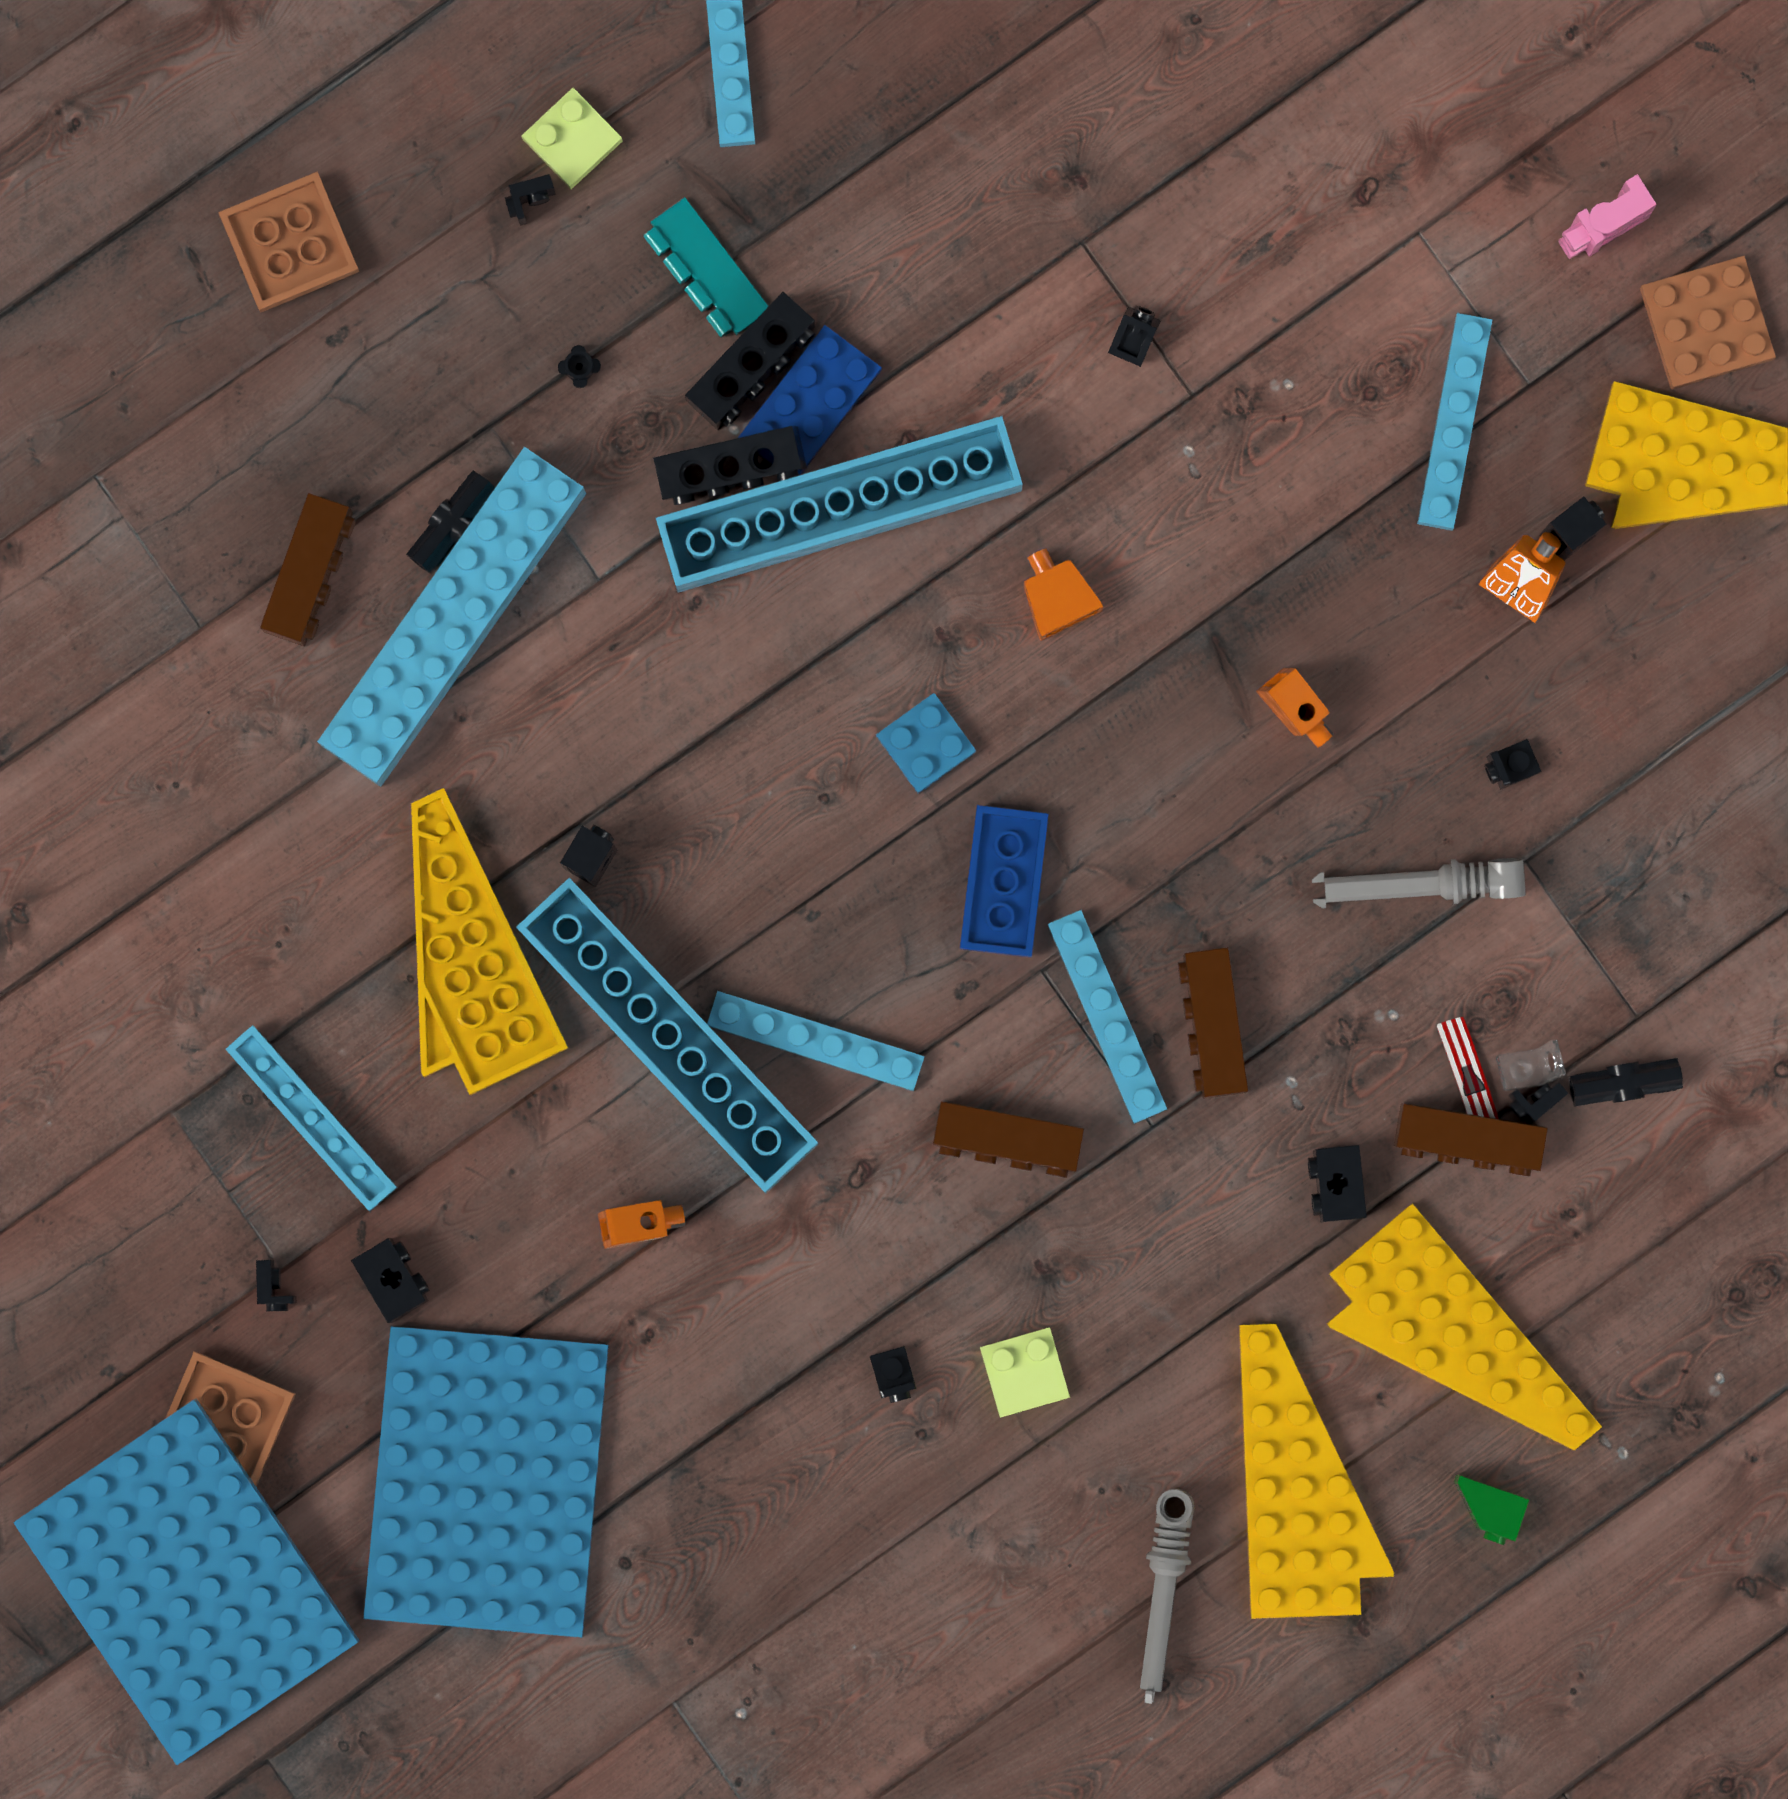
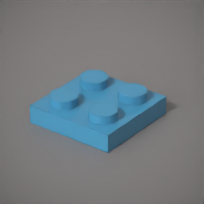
[876,693,976,794]

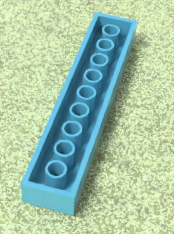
[656,416,1023,593]
[317,447,586,787]
[516,878,819,1194]

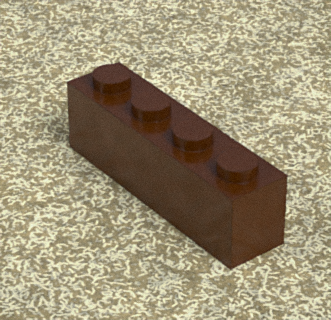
[260,493,356,647]
[1178,947,1248,1099]
[933,1101,1084,1178]
[1394,1103,1548,1176]

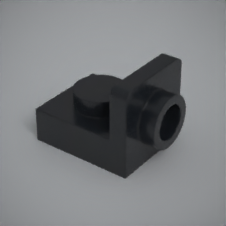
[505,174,556,226]
[1108,306,1161,367]
[1484,739,1542,790]
[1508,1083,1568,1123]
[256,1260,297,1312]
[870,1346,917,1403]

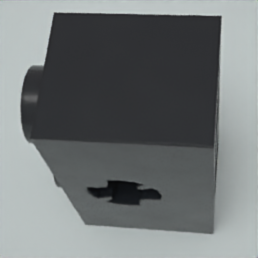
[1540,496,1606,561]
[560,824,618,887]
[1308,1145,1367,1223]
[351,1238,430,1323]

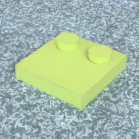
[521,88,623,189]
[980,1327,1070,1418]

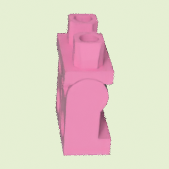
[1558,174,1657,259]

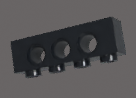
[685,292,815,430]
[653,426,807,505]

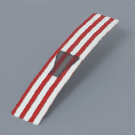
[1437,1017,1499,1119]

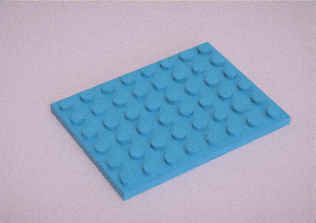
[364,1326,609,1638]
[13,1398,360,1765]

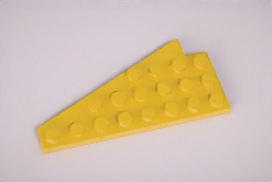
[1585,381,1788,529]
[411,788,569,1095]
[1326,1204,1602,1450]
[1239,1324,1394,1619]

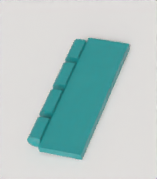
[643,197,768,338]

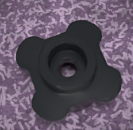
[558,345,601,388]

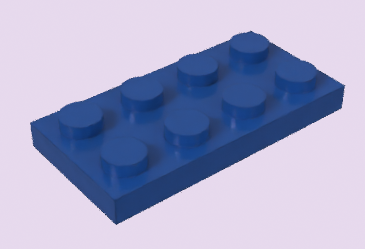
[738,325,882,475]
[960,805,1049,958]

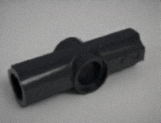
[406,470,496,574]
[1569,1058,1683,1107]

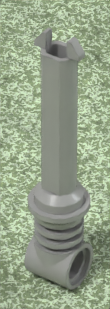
[1312,858,1526,909]
[1140,1489,1195,1704]

